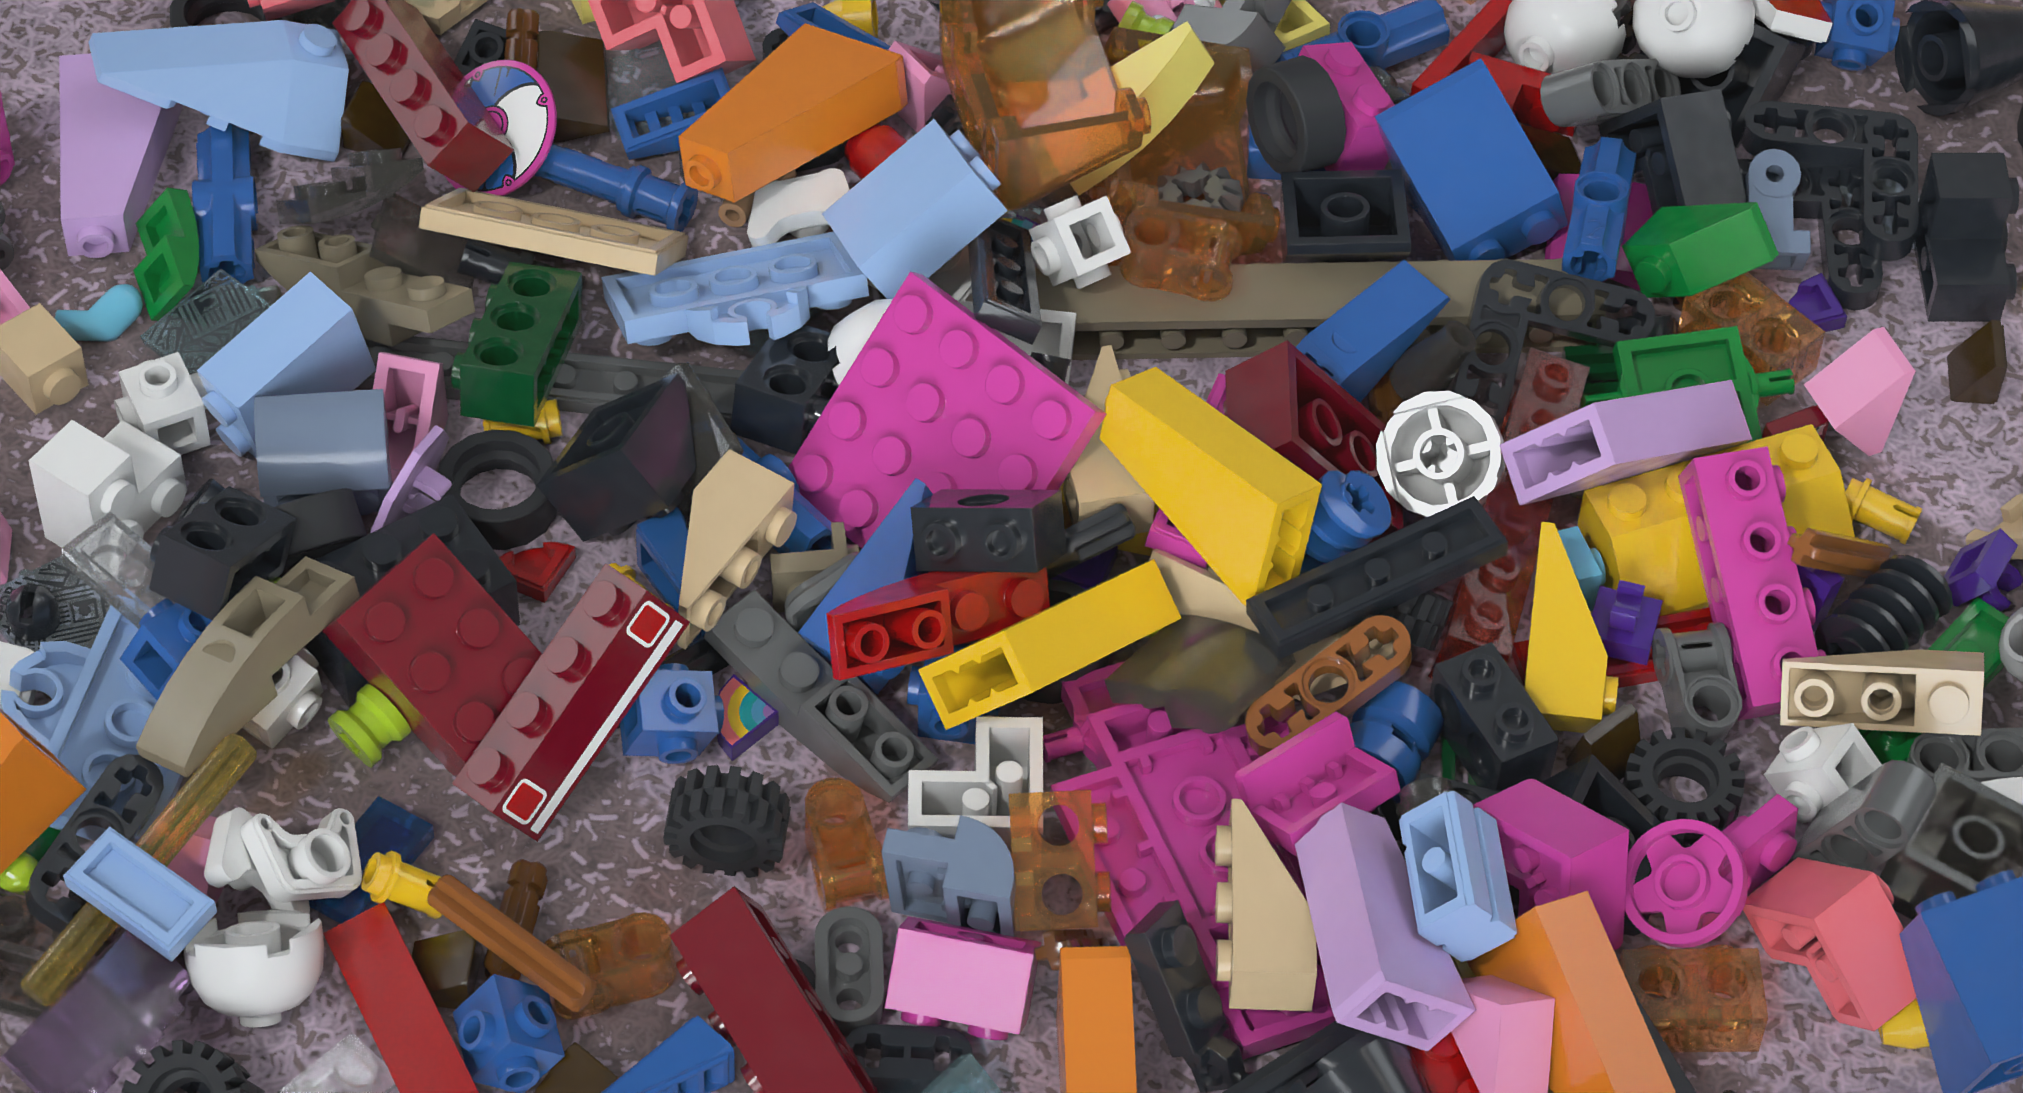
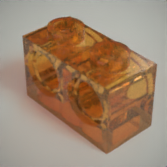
[1677,272,1825,406]
[1009,789,1112,931]
[1619,944,1768,1053]

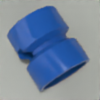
[1350,681,1444,804]

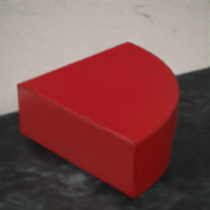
[499,541,576,603]

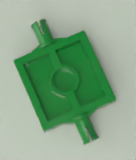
[1581,326,1795,445]

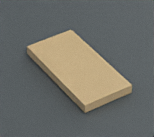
[419,188,689,276]

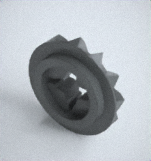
[1147,161,1243,240]

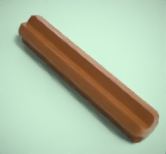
[1787,528,1892,578]
[427,874,597,1012]

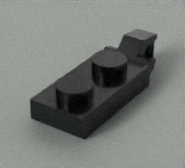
[1124,900,1246,1093]

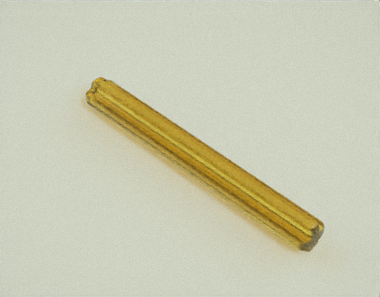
[20,733,257,1006]

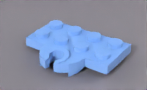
[601,231,869,346]
[0,599,184,853]

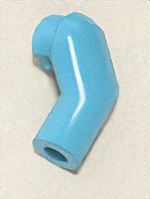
[55,284,143,342]

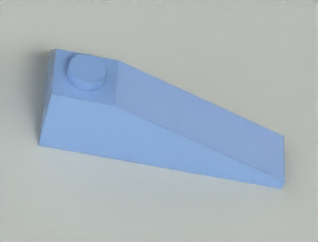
[88,20,349,162]

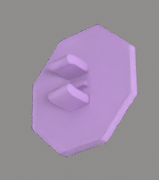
[370,425,452,533]

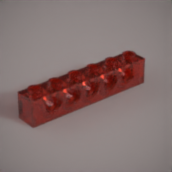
[1428,347,1590,678]

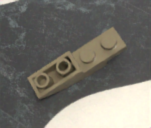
[254,225,475,347]
[136,556,360,778]

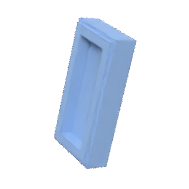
[63,826,217,962]

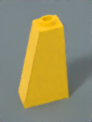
[1099,367,1322,606]
[918,559,1181,730]

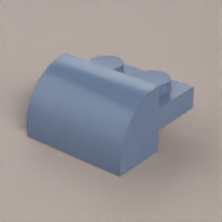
[254,389,392,516]
[881,815,1022,938]

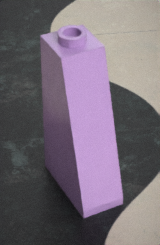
[59,53,183,258]
[1499,380,1752,505]
[1295,802,1476,1051]

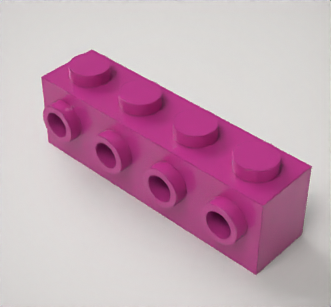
[1678,446,1827,721]

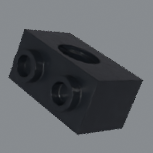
[910,489,1067,573]

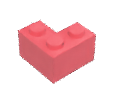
[588,0,756,83]
[1743,857,1916,1031]

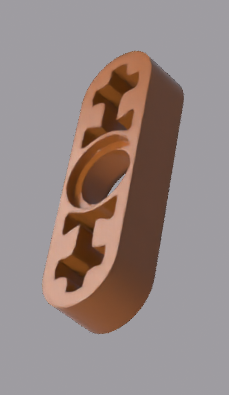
[1245,615,1412,756]

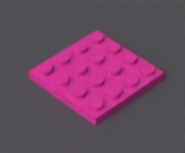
[788,271,1106,549]

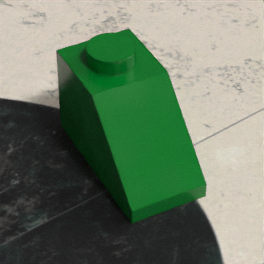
[1622,202,1779,298]

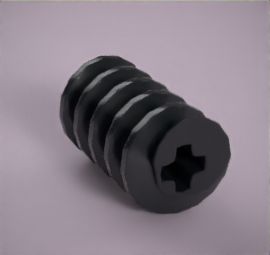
[1815,555,1953,656]

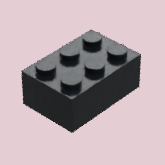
[281,494,520,708]

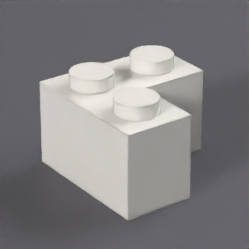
[28,420,187,573]
[908,716,1043,873]

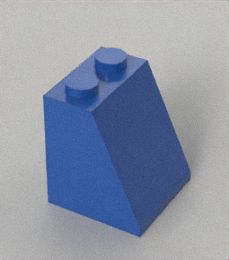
[1374,58,1569,261]
[1899,870,2023,1093]

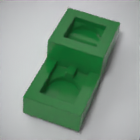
[133,188,199,321]

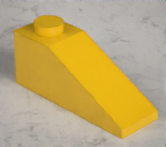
[1524,522,1618,733]

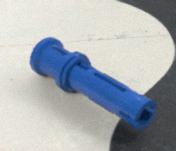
[534,143,698,232]

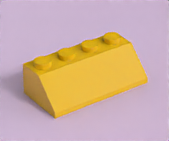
[1577,424,1855,616]

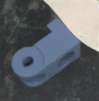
[1745,149,1811,271]

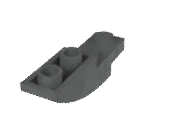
[704,589,938,803]

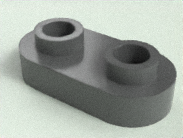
[815,906,884,1036]

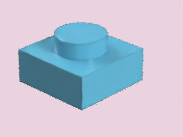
[1558,526,1606,611]

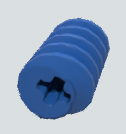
[1300,470,1392,575]

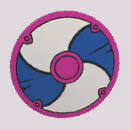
[445,60,557,196]

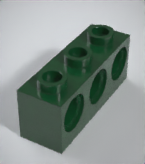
[451,262,582,427]

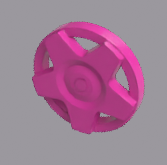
[1625,819,1748,948]

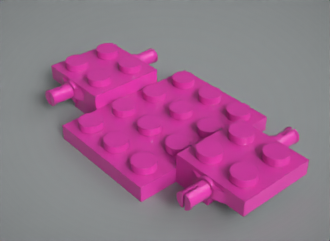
[1043,644,1336,1060]

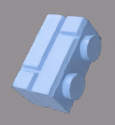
[1399,791,1517,962]

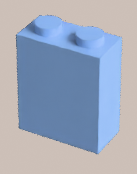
[822,119,1008,299]
[197,272,376,458]

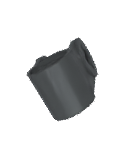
[1652,622,1742,746]

